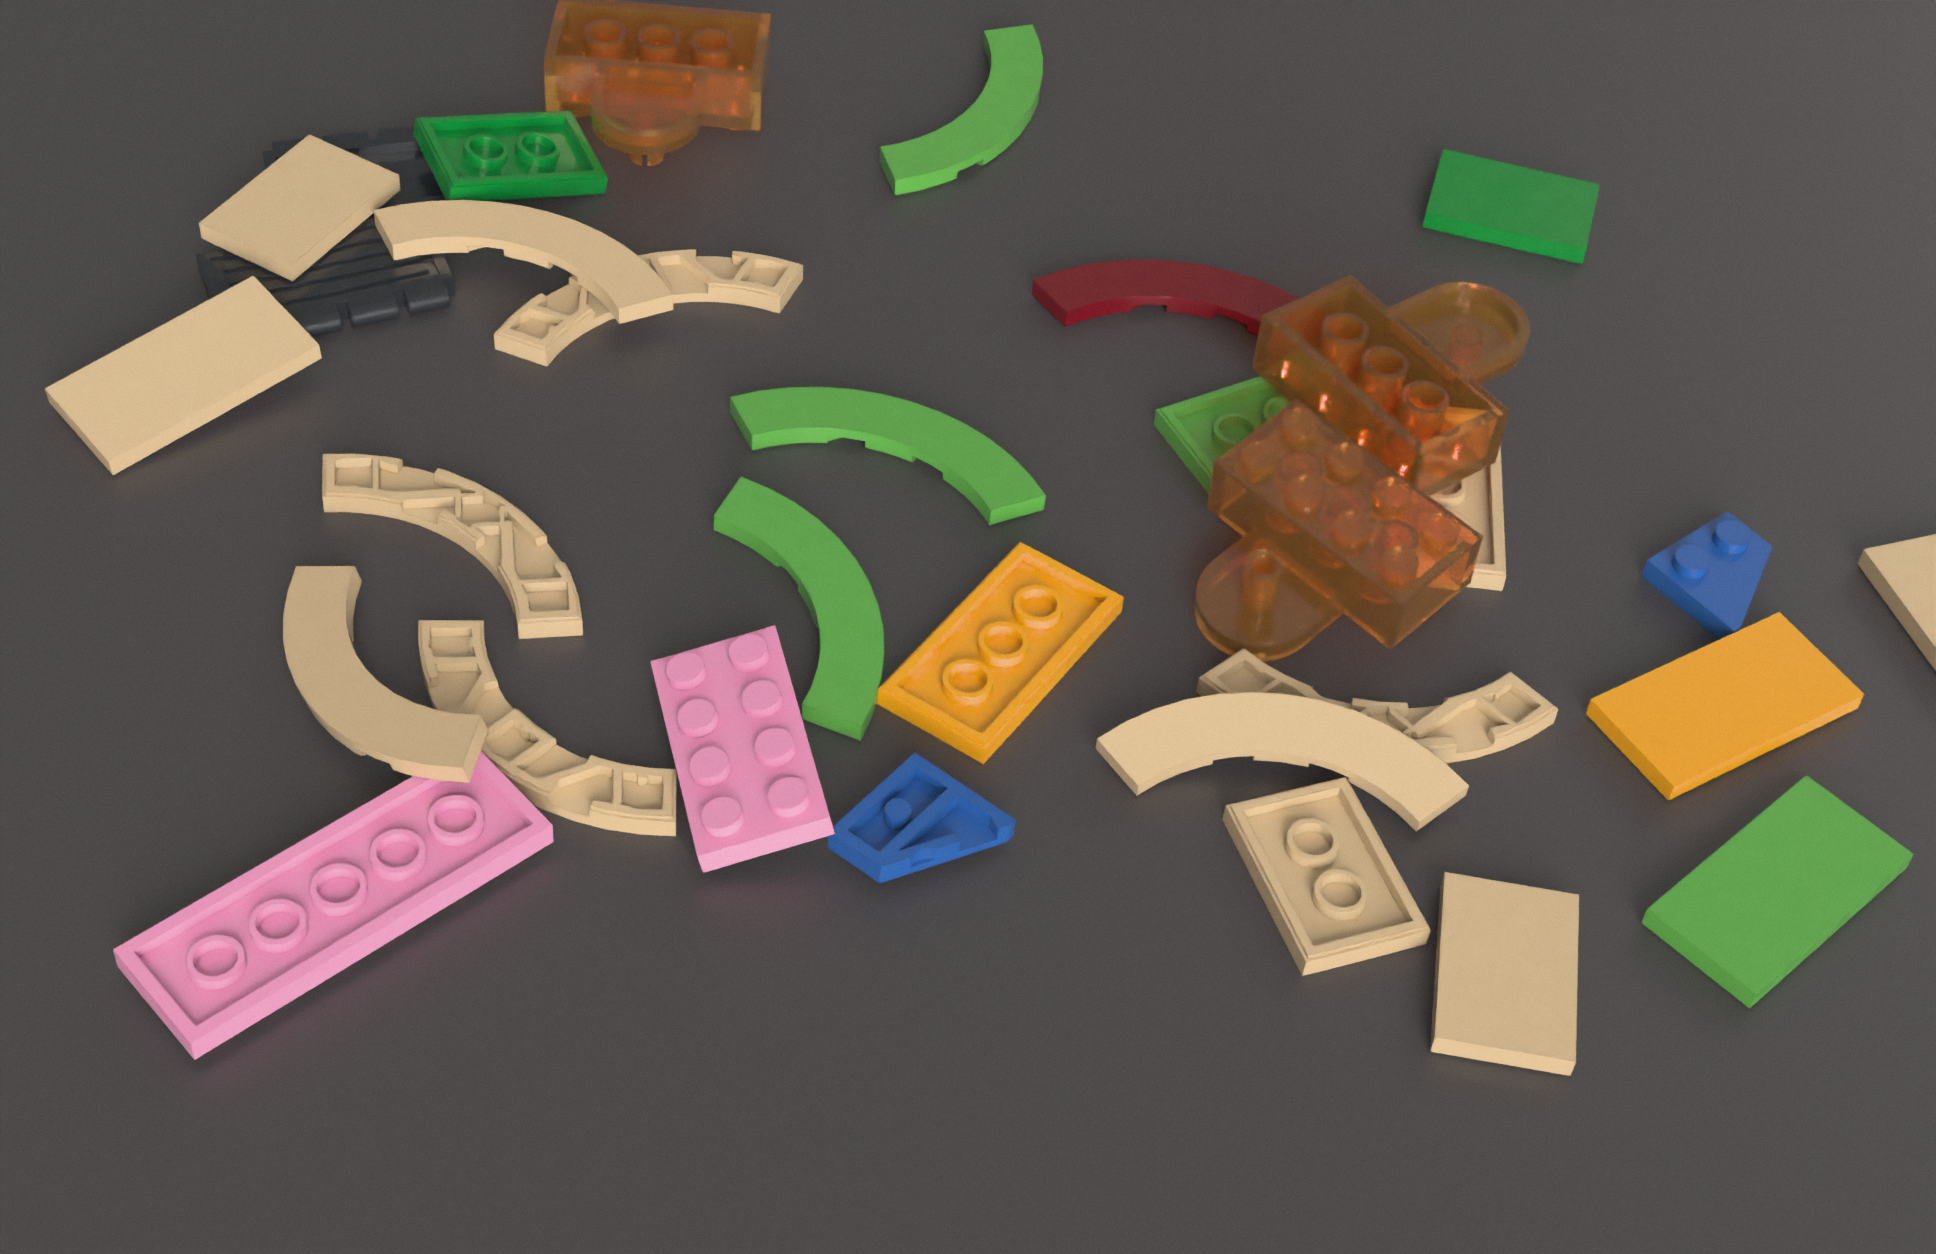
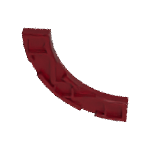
[1032,259,1350,365]

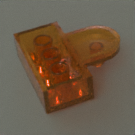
[543,0,771,166]
[1252,275,1530,507]
[1194,398,1483,661]

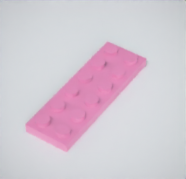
[113,752,554,1060]

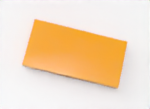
[877,542,1124,764]
[1586,612,1864,801]

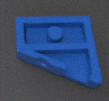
[1641,511,1773,640]
[827,753,1016,884]

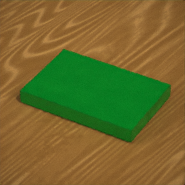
[413,110,609,201]
[1422,149,1600,264]

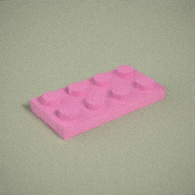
[650,625,835,873]

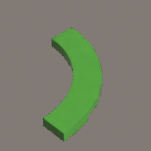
[879,24,1043,195]
[730,387,1046,525]
[714,476,885,741]

